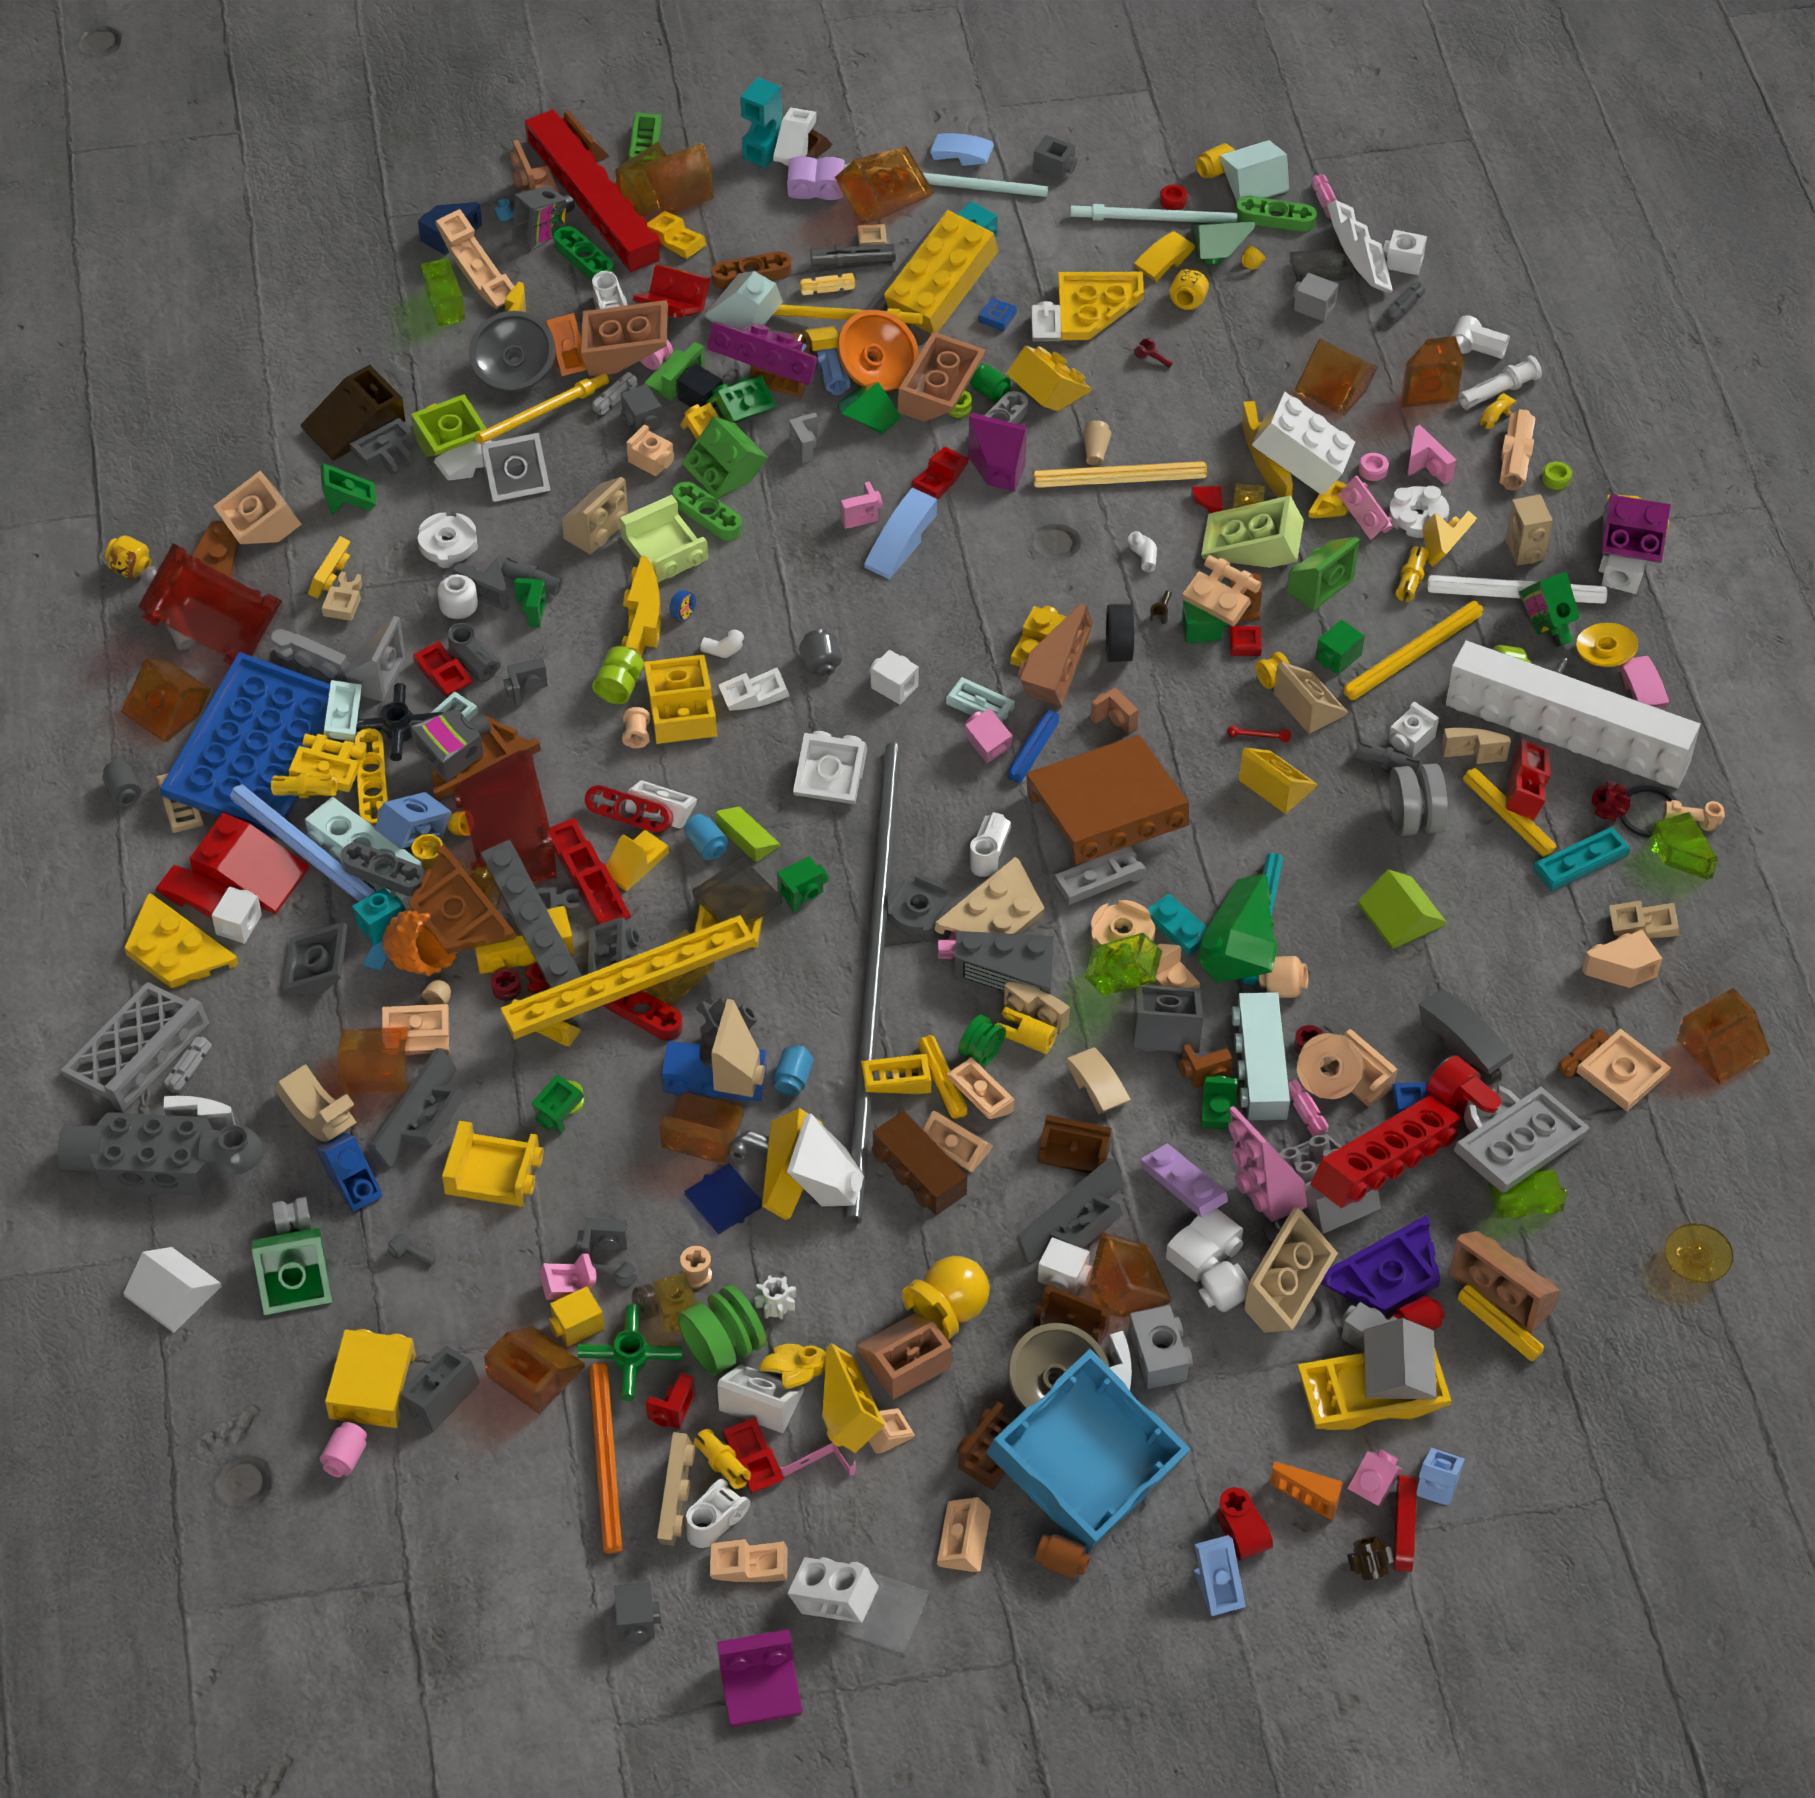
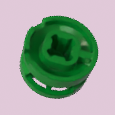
[958,1014,1006,1067]

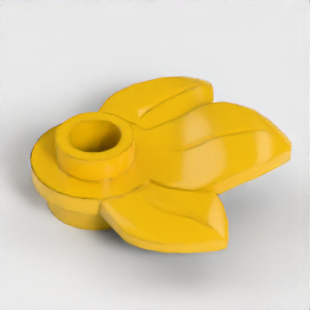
[759,1344,826,1389]

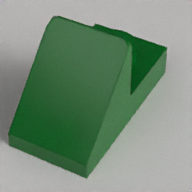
[320,463,376,515]

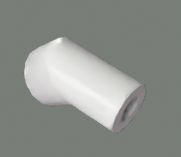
[700,629,744,658]

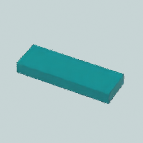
[1533,827,1630,891]

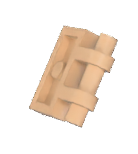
[1182,555,1262,627]

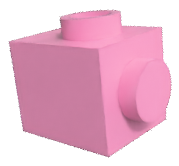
[965,708,1012,764]

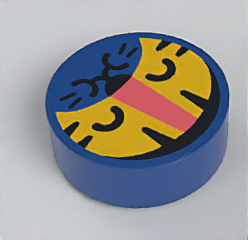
[669,589,696,621]

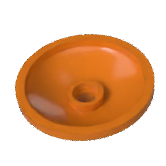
[837,310,919,392]

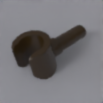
[1150,590,1172,624]

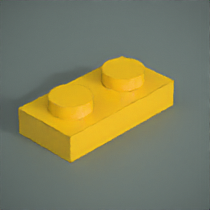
[308,536,351,599]

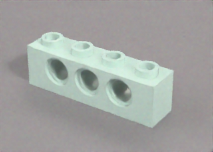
[305,796,422,901]

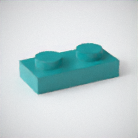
[1147,894,1208,956]

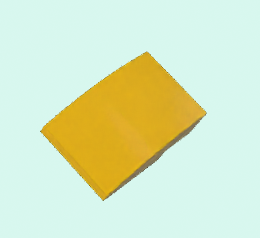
[644,655,718,744]

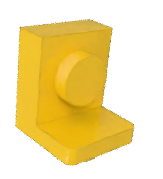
[680,402,720,440]

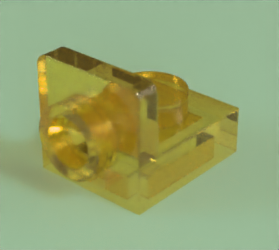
[1233,483,1265,508]

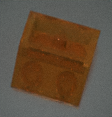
[644,143,713,213]
[1676,988,1770,1085]
[484,1326,585,1415]

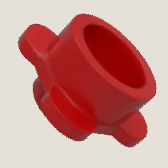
[525,962,550,993]

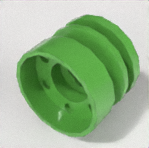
[677,1284,766,1377]

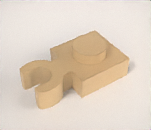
[322,571,362,621]

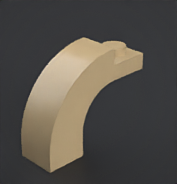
[274,1064,357,1142]

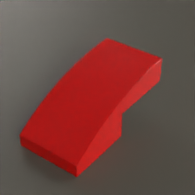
[910,447,969,500]
[413,641,473,697]
[155,865,227,919]
[722,1417,784,1494]

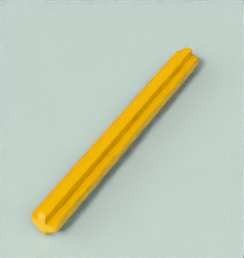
[1033,461,1207,488]
[1343,601,1483,701]

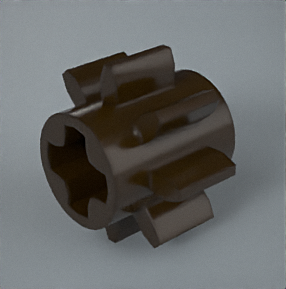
[1347,1536,1395,1580]

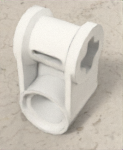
[592,271,628,310]
[686,1479,751,1548]

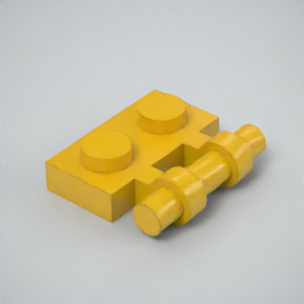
[289,734,366,792]

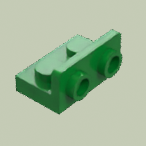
[706,376,777,424]

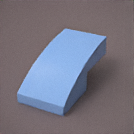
[930,133,994,166]

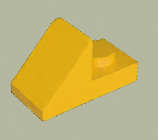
[1422,511,1477,567]
[606,830,669,892]

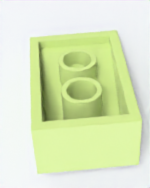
[1201,495,1304,568]

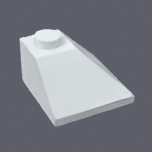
[787,1114,864,1206]

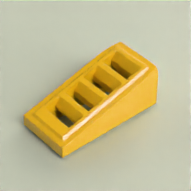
[861,1054,931,1094]

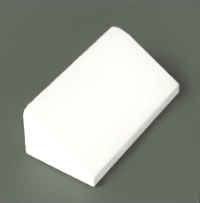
[625,780,697,828]

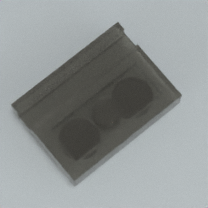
[1290,247,1354,282]

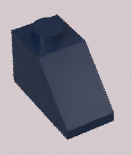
[418,202,482,256]

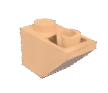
[1582,930,1662,988]

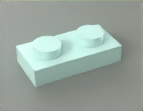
[323,680,362,742]

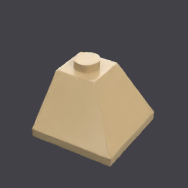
[712,999,765,1097]

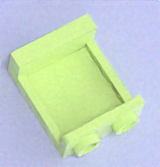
[620,495,708,582]

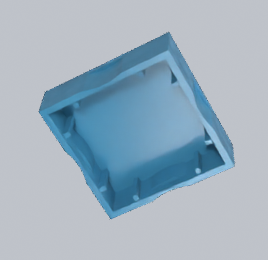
[986,1349,1191,1554]

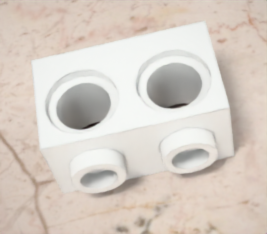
[787,1557,879,1623]

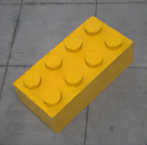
[884,210,999,334]

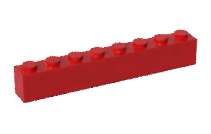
[525,109,661,273]

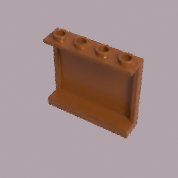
[1026,734,1189,865]

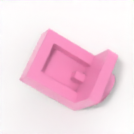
[538,1254,597,1300]
[1347,1449,1404,1506]

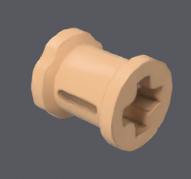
[622,707,651,748]
[680,1246,712,1290]

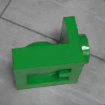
[514,578,547,627]
[531,1074,584,1134]
[1201,1076,1238,1130]

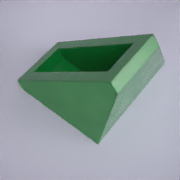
[838,382,900,435]

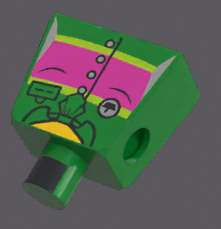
[1519,572,1579,647]

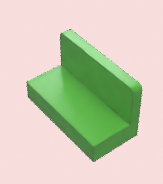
[645,342,705,401]

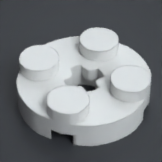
[1389,486,1449,538]
[418,512,478,568]

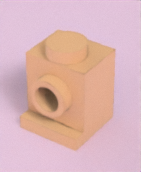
[627,425,674,476]

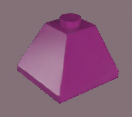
[968,413,1027,491]

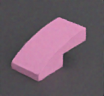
[1618,656,1669,709]

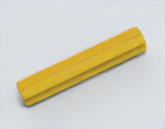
[918,1035,968,1119]
[1458,1284,1544,1361]

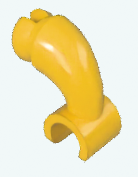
[1479,393,1517,429]

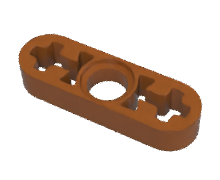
[711,251,792,289]

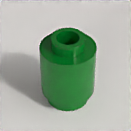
[969,363,1011,403]

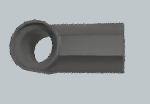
[448,622,501,681]

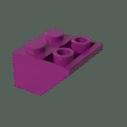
[1601,494,1671,563]

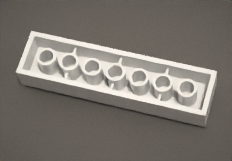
[1446,641,1700,789]

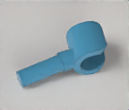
[495,198,514,221]

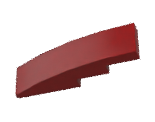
[545,817,631,925]

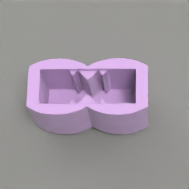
[787,156,845,200]

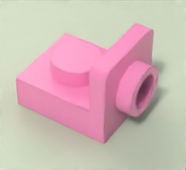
[841,481,882,529]

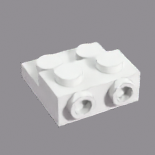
[793,731,867,804]

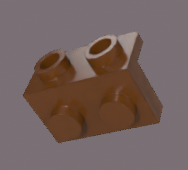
[957,1402,1014,1490]

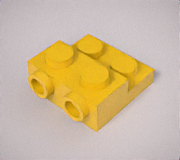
[1010,606,1090,667]

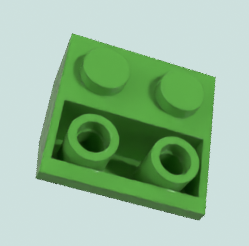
[681,417,768,499]

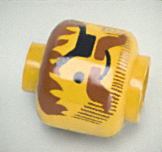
[104,535,152,579]

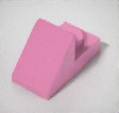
[1407,425,1457,485]

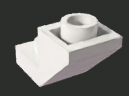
[773,107,816,166]

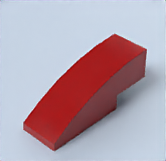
[1506,738,1551,821]

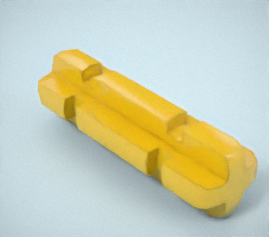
[800,273,855,296]

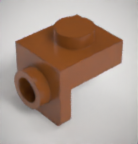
[1178,1044,1232,1089]

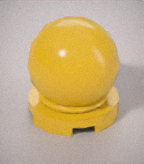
[901,1256,990,1341]

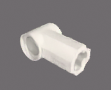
[1448,315,1510,359]
[970,812,1011,877]

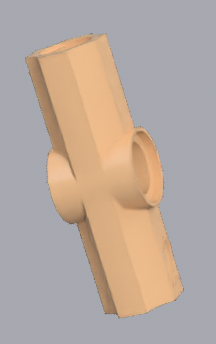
[1499,409,1535,491]

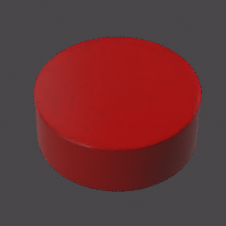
[1160,185,1188,210]

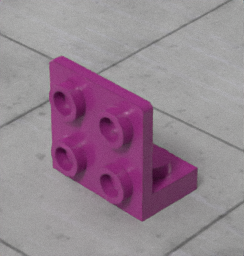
[717,1629,802,1727]

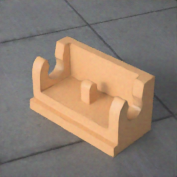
[1323,1029,1398,1107]

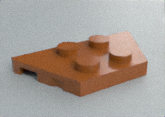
[432,715,541,801]
[409,844,517,954]

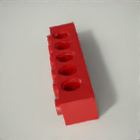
[1310,1095,1462,1209]

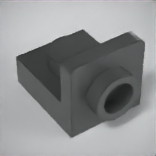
[503,658,548,707]
[577,1217,629,1260]

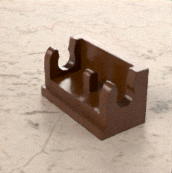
[1038,1115,1112,1174]
[1032,1284,1111,1346]

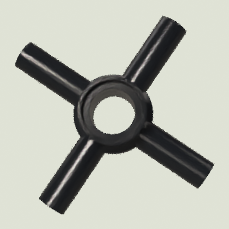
[356,683,444,761]

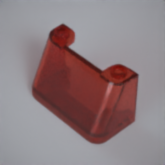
[138,543,284,666]
[453,749,557,892]

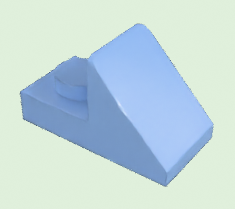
[1417,1448,1465,1505]
[1194,1535,1246,1616]

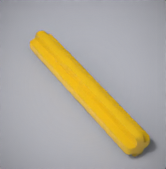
[1463,768,1557,858]

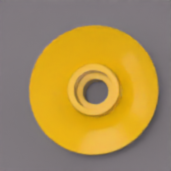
[1576,623,1638,667]

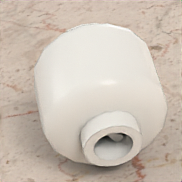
[437,574,478,619]
[1198,1261,1250,1312]

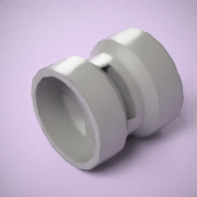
[272,1197,312,1235]

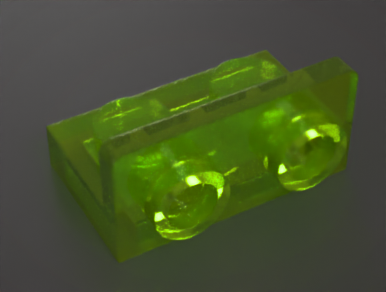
[1488,1170,1567,1219]

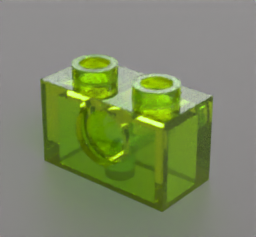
[421,258,465,326]
[1084,933,1163,996]

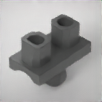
[696,997,757,1047]

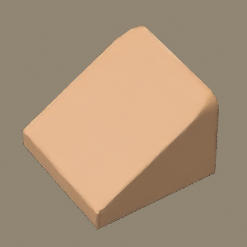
[869,1408,915,1454]

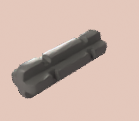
[1383,282,1425,324]

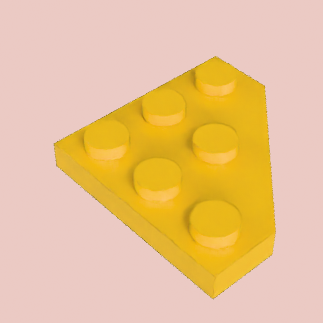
[1058,272,1144,340]

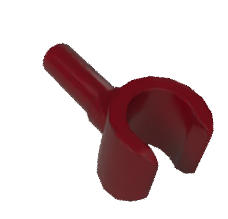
[1134,338,1173,368]

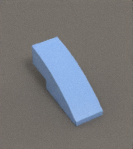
[864,488,937,580]

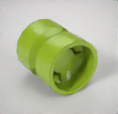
[592,646,644,705]

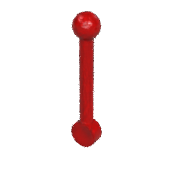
[1227,725,1291,742]

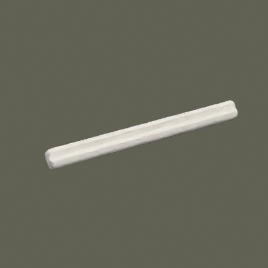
[1427,575,1607,604]

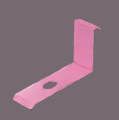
[780,1443,856,1477]

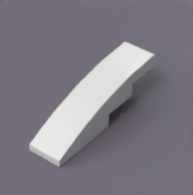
[1327,200,1393,294]

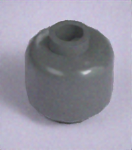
[799,629,842,677]

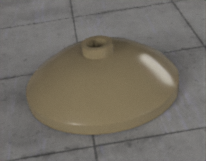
[1008,1323,1109,1410]

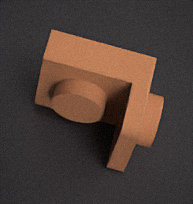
[1091,687,1139,735]

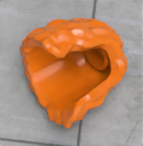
[382,909,457,976]

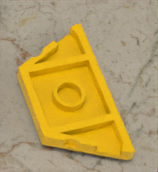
[125,893,239,989]

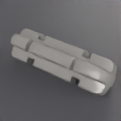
[592,372,637,415]
[164,1037,212,1093]

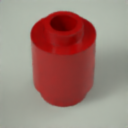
[1390,1295,1445,1330]

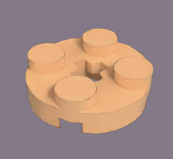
[1091,900,1155,962]
[1297,1033,1364,1099]

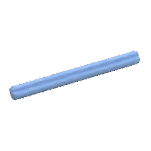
[230,785,375,902]

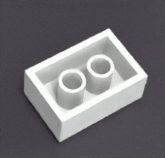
[1252,392,1355,495]

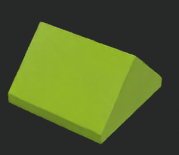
[1358,869,1446,949]

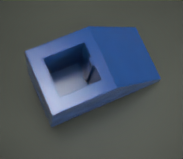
[315,1133,383,1212]

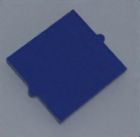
[684,1163,762,1235]

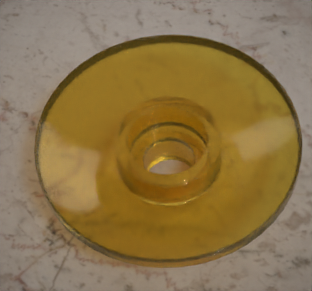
[1664,1223,1734,1284]

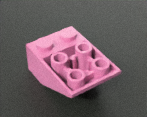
[1228,1106,1307,1222]

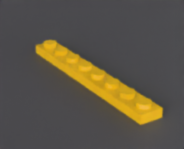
[500,915,754,1040]

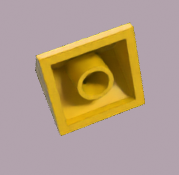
[1239,747,1318,814]

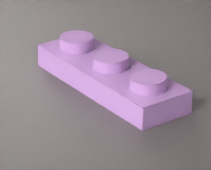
[1141,1143,1228,1217]

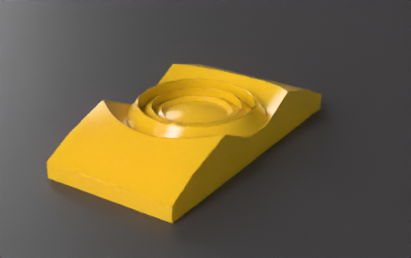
[1297,1347,1452,1430]

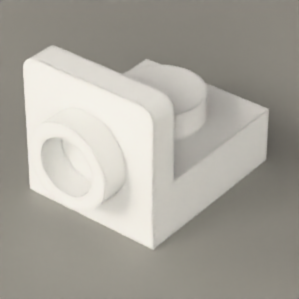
[1030,301,1061,341]

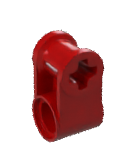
[1217,1487,1273,1561]

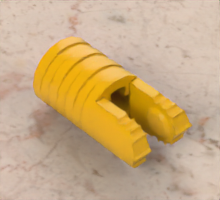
[995,1007,1057,1055]

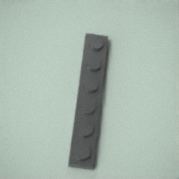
[481,839,581,988]

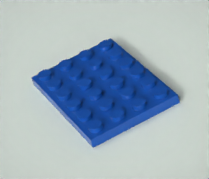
[160,652,331,837]

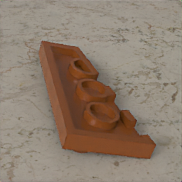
[172,521,240,619]

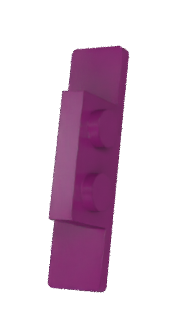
[707,322,817,385]

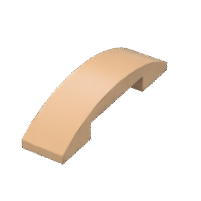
[436,209,514,309]

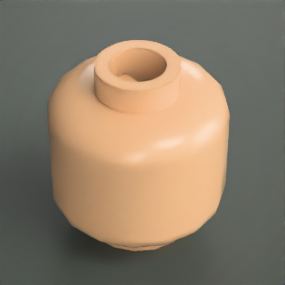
[1259,956,1309,998]

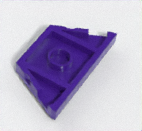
[1320,1215,1440,1316]

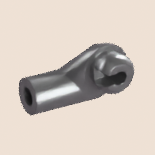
[728,1130,769,1161]

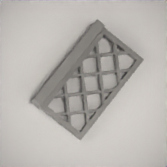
[60,982,210,1112]

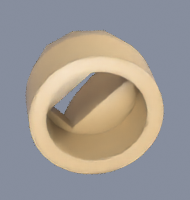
[422,980,451,1005]

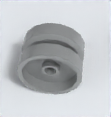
[1389,763,1448,836]

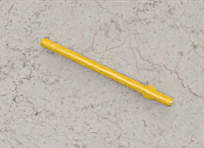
[772,305,923,325]
[475,373,609,444]

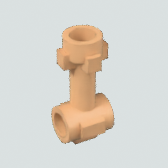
[1662,800,1725,831]

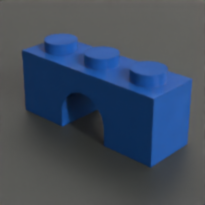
[662,1041,767,1102]

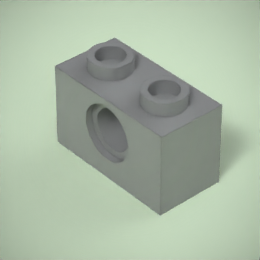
[1128,1305,1193,1389]

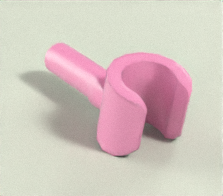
[938,931,956,959]

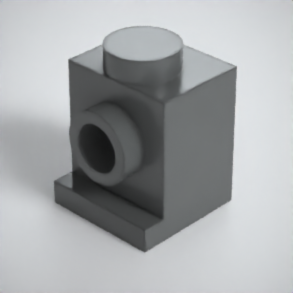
[1033,135,1077,178]

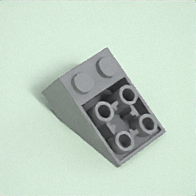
[1279,1133,1381,1234]

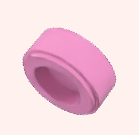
[1359,453,1389,481]

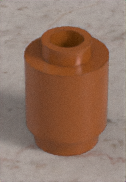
[1035,1534,1091,1580]

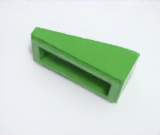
[628,112,662,164]

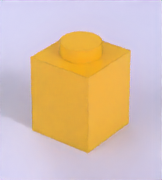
[548,1286,605,1347]

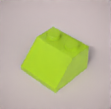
[411,394,487,457]

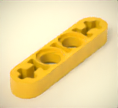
[355,728,388,827]

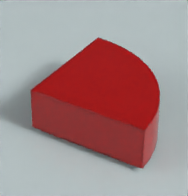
[1191,486,1223,513]

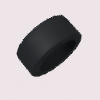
[1106,604,1134,662]

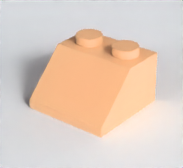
[213,470,302,544]

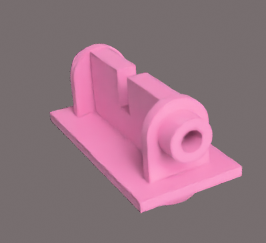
[1338,476,1393,540]

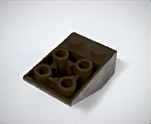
[301,365,406,461]

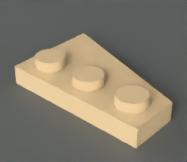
[657,1432,695,1546]

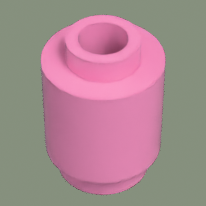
[320,1422,367,1477]

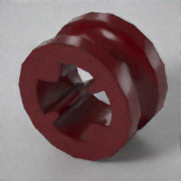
[491,968,521,1001]
[1294,1025,1324,1054]

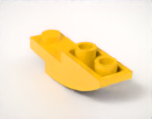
[621,556,661,658]

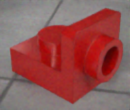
[645,1373,696,1429]

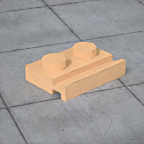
[382,1004,450,1056]

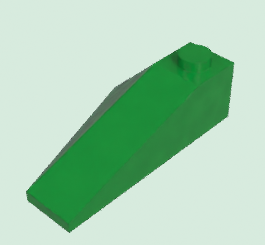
[1197,874,1278,983]

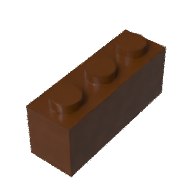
[872,1110,968,1215]

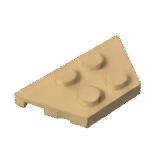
[934,857,1045,934]

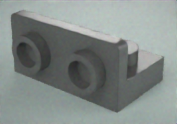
[588,917,641,974]

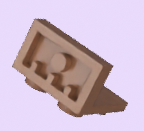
[510,140,560,194]

